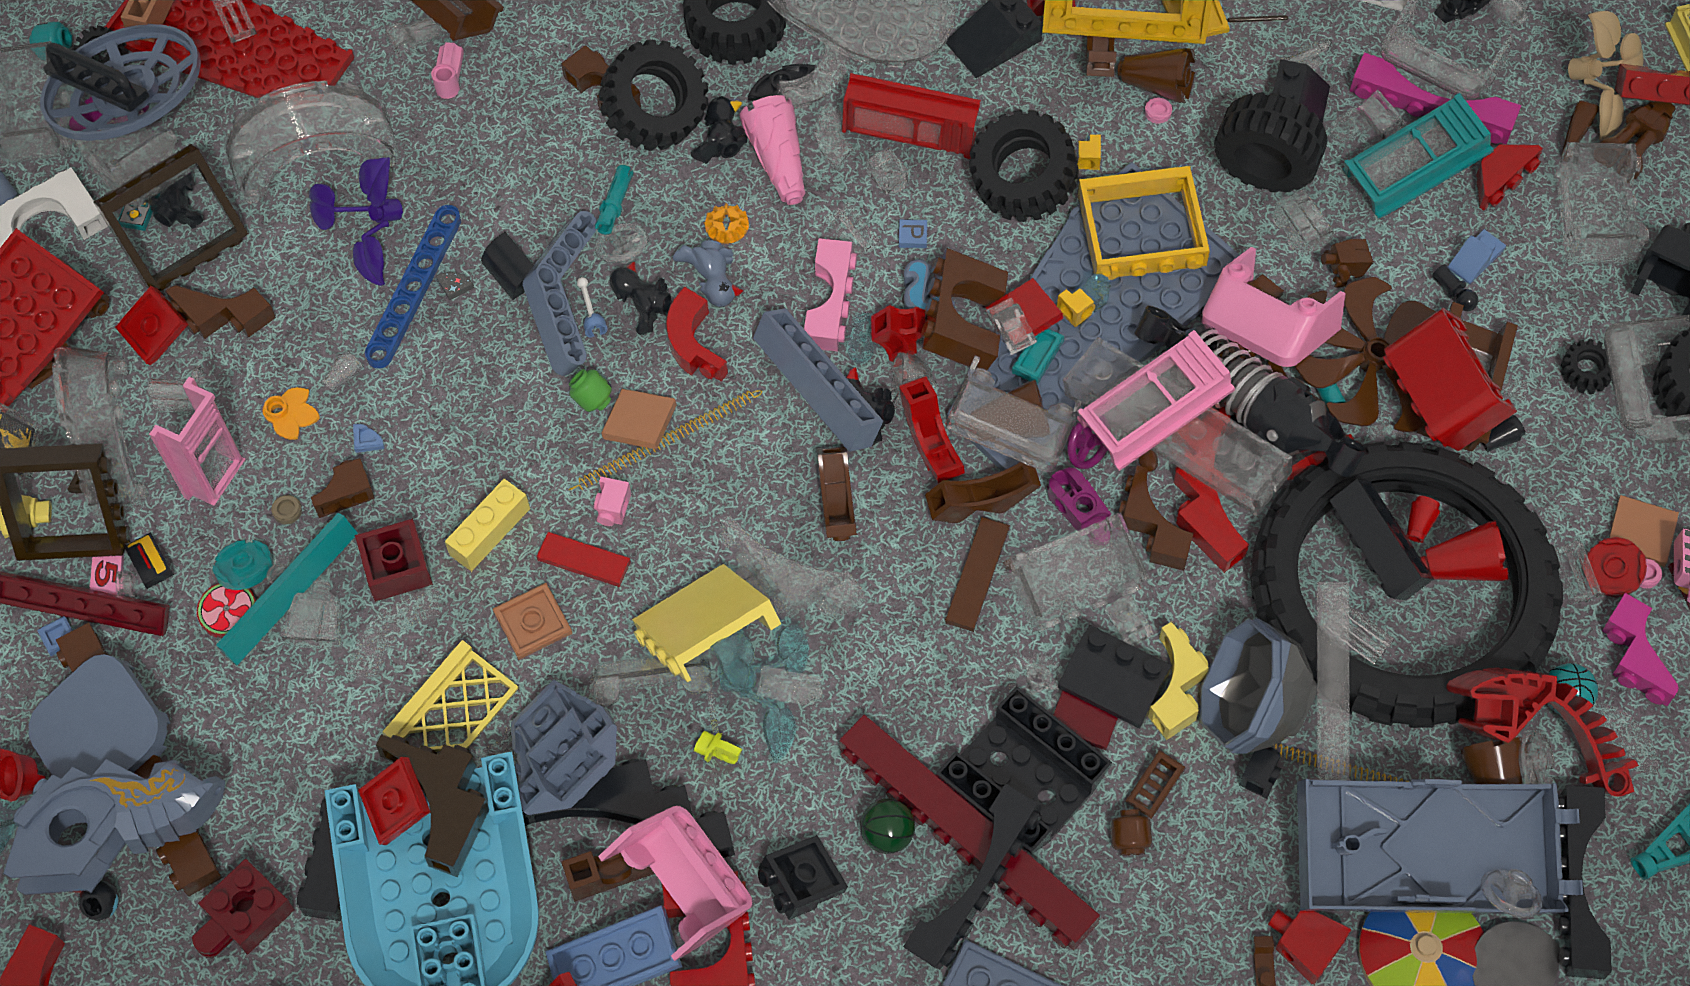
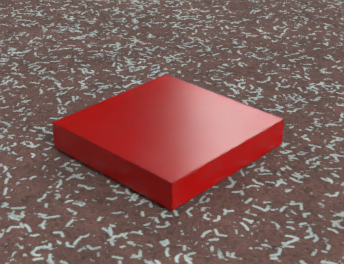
[985,278,1064,348]
[115,286,188,365]
[358,757,431,845]

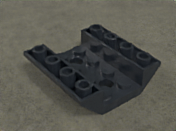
[936,686,1112,854]

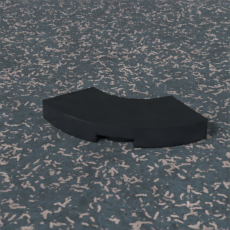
[748,64,815,101]

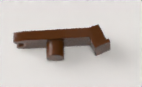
[1253,936,1276,986]

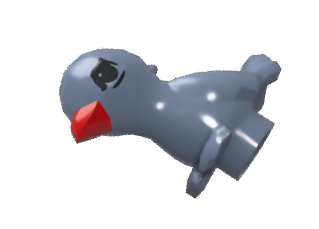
[672,240,743,307]

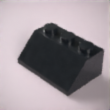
[1273,59,1330,123]
[1058,625,1172,729]

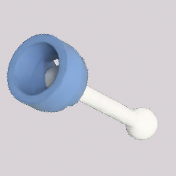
[577,277,607,338]

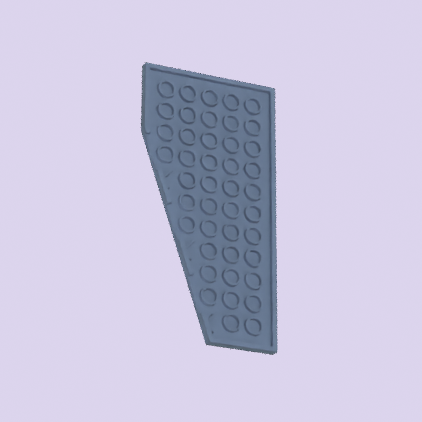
[947,162,1240,471]

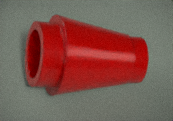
[1406,496,1440,543]

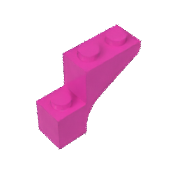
[1602,593,1679,707]

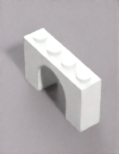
[0,168,108,247]

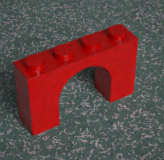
[662,871,756,986]

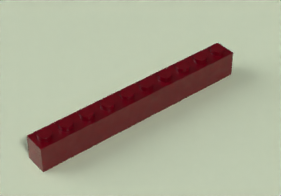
[839,715,1100,951]

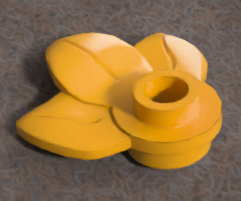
[262,387,320,440]

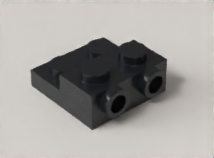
[758,835,848,920]

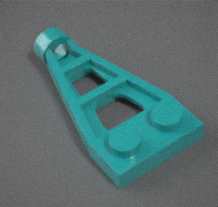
[1631,804,1690,880]

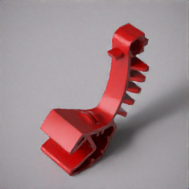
[1447,668,1639,797]

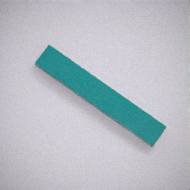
[216,513,358,666]

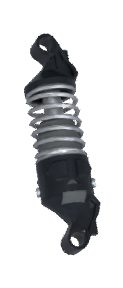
[1134,306,1366,477]

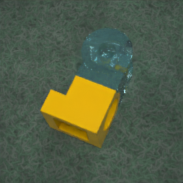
[1057,274,1111,327]

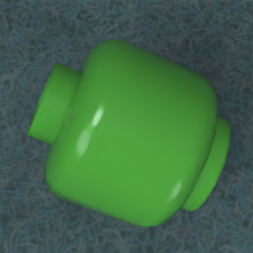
[569,369,612,412]

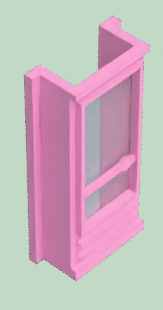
[1077,330,1235,471]
[149,377,245,506]

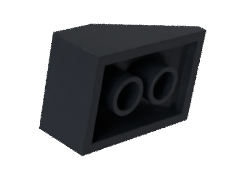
[945,0,1043,78]

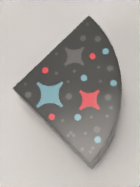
[436,272,474,300]

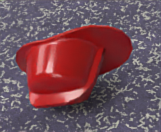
[0,749,45,802]

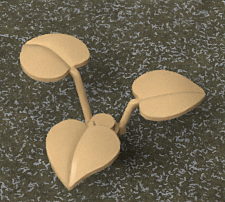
[1568,11,1644,140]

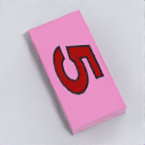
[90,553,124,595]

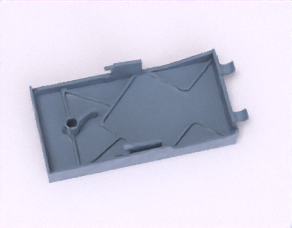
[1297,779,1583,915]

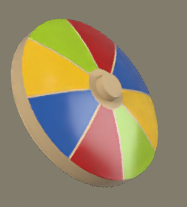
[1358,912,1484,986]

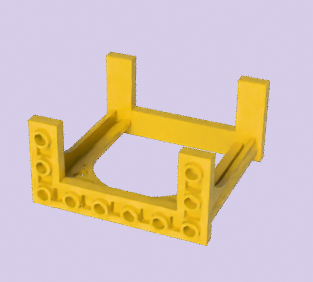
[1042,0,1212,44]

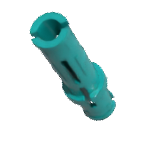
[595,165,634,235]

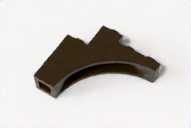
[376,734,489,877]

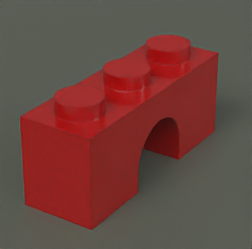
[1614,64,1690,105]

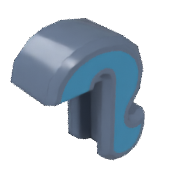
[904,259,955,322]

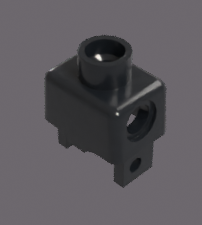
[1631,223,1690,319]

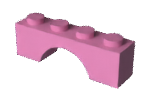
[804,238,857,352]

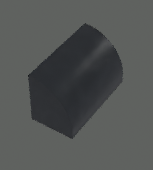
[481,232,534,300]

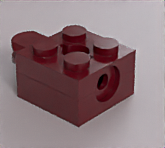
[192,858,295,958]

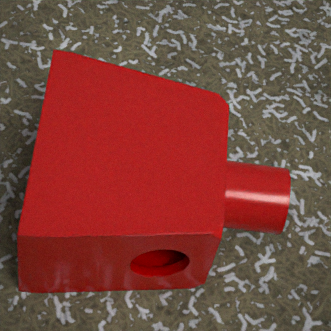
[1268,909,1351,985]

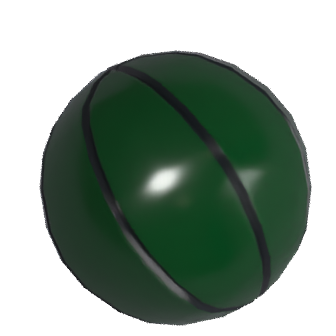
[860,798,915,854]

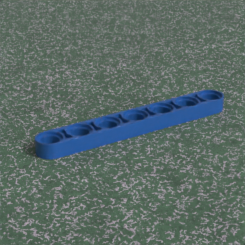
[365,205,461,369]

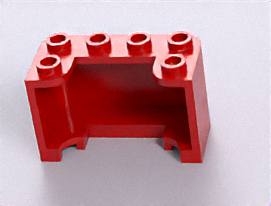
[1383,308,1517,451]

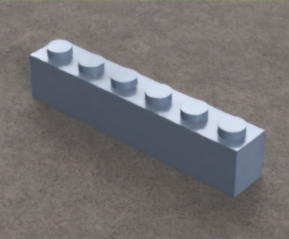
[753,308,883,452]

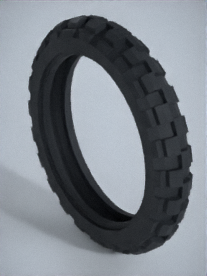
[1250,441,1563,728]

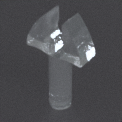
[1364,410,1417,443]

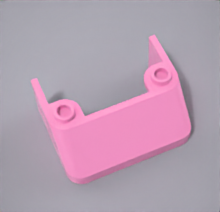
[1202,247,1345,367]
[598,806,752,961]

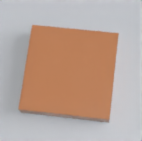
[602,389,677,450]
[1608,495,1679,567]
[492,583,573,660]

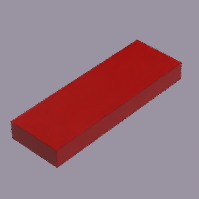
[537,532,631,587]

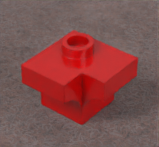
[871,305,925,363]

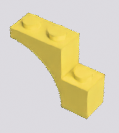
[1148,622,1209,740]

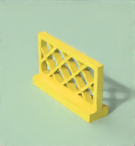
[382,640,519,752]

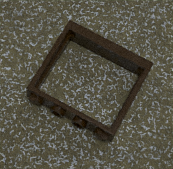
[93,144,248,291]
[0,443,130,561]

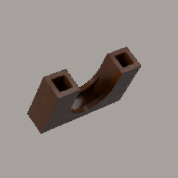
[921,248,1008,373]

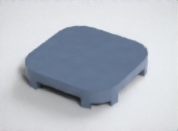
[29,654,171,779]

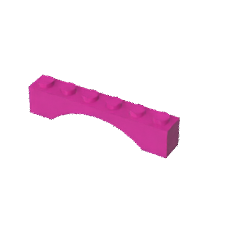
[1350,52,1522,145]

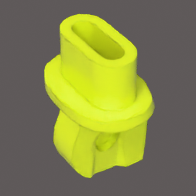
[694,731,742,764]

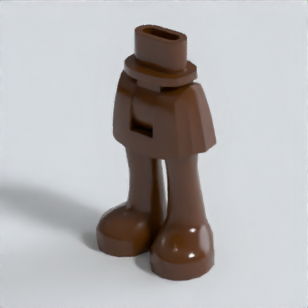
[1593,101,1676,180]

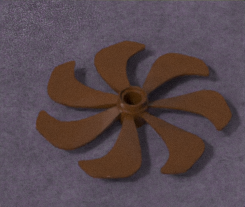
[1294,277,1436,432]

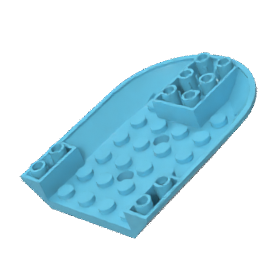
[324,752,539,986]

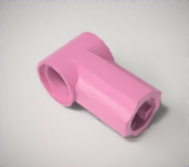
[431,42,464,99]

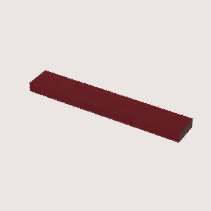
[0,571,170,636]

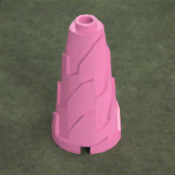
[740,95,806,205]

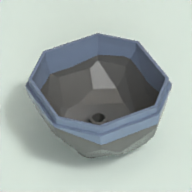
[1200,618,1317,754]

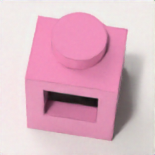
[594,477,631,526]

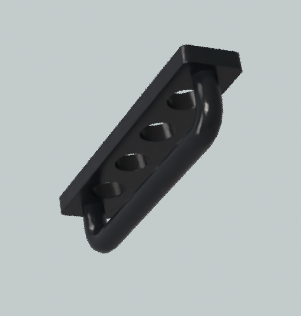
[43,42,149,112]

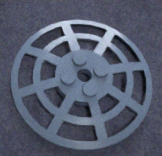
[40,24,201,141]

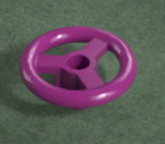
[1067,416,1112,470]

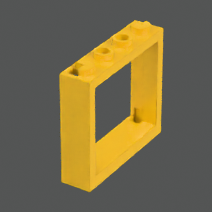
[1078,166,1210,280]

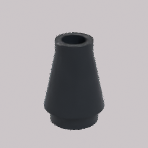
[1480,415,1525,452]

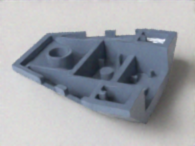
[511,680,617,815]

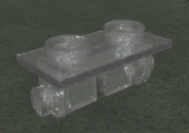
[756,665,823,707]

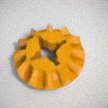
[704,203,749,244]

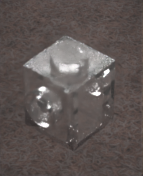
[1105,594,1154,646]

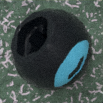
[78,881,119,921]

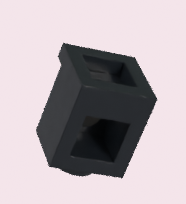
[1239,747,1282,799]

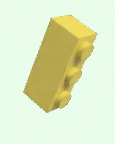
[445,479,530,572]

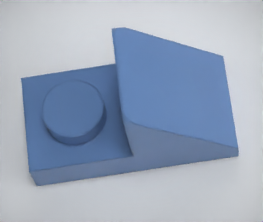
[1448,229,1506,285]

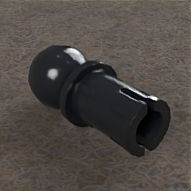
[1432,264,1479,312]

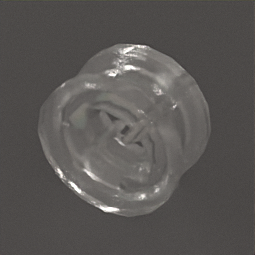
[115,570,137,597]

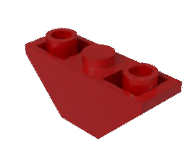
[1476,145,1543,211]

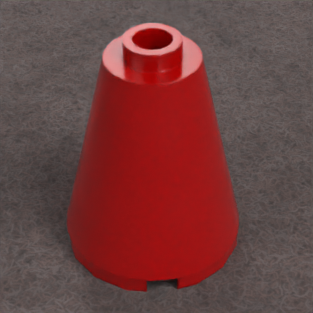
[1420,520,1509,581]

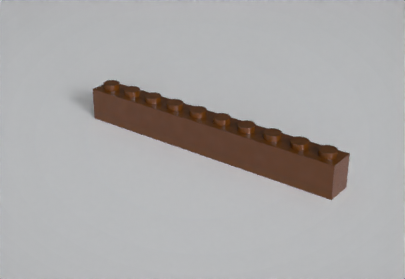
[56,622,222,897]

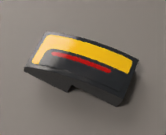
[125,532,174,589]

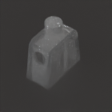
[280,580,343,650]

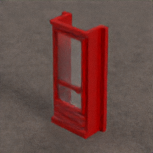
[842,73,981,159]

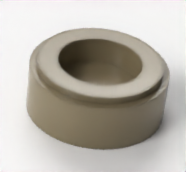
[271,495,302,524]

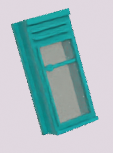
[1342,93,1494,219]

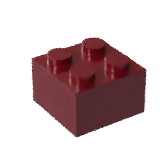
[355,518,433,602]

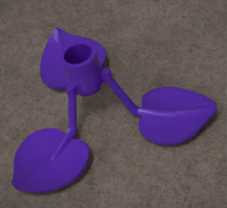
[309,157,403,286]

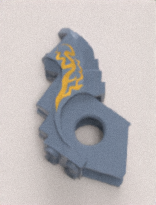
[3,759,225,895]

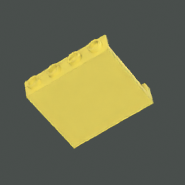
[632,564,781,683]

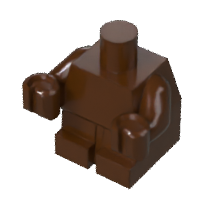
[1321,239,1374,288]

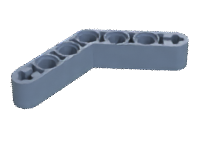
[523,211,597,376]

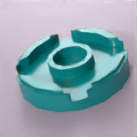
[213,540,273,590]

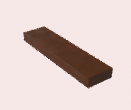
[945,517,1010,632]

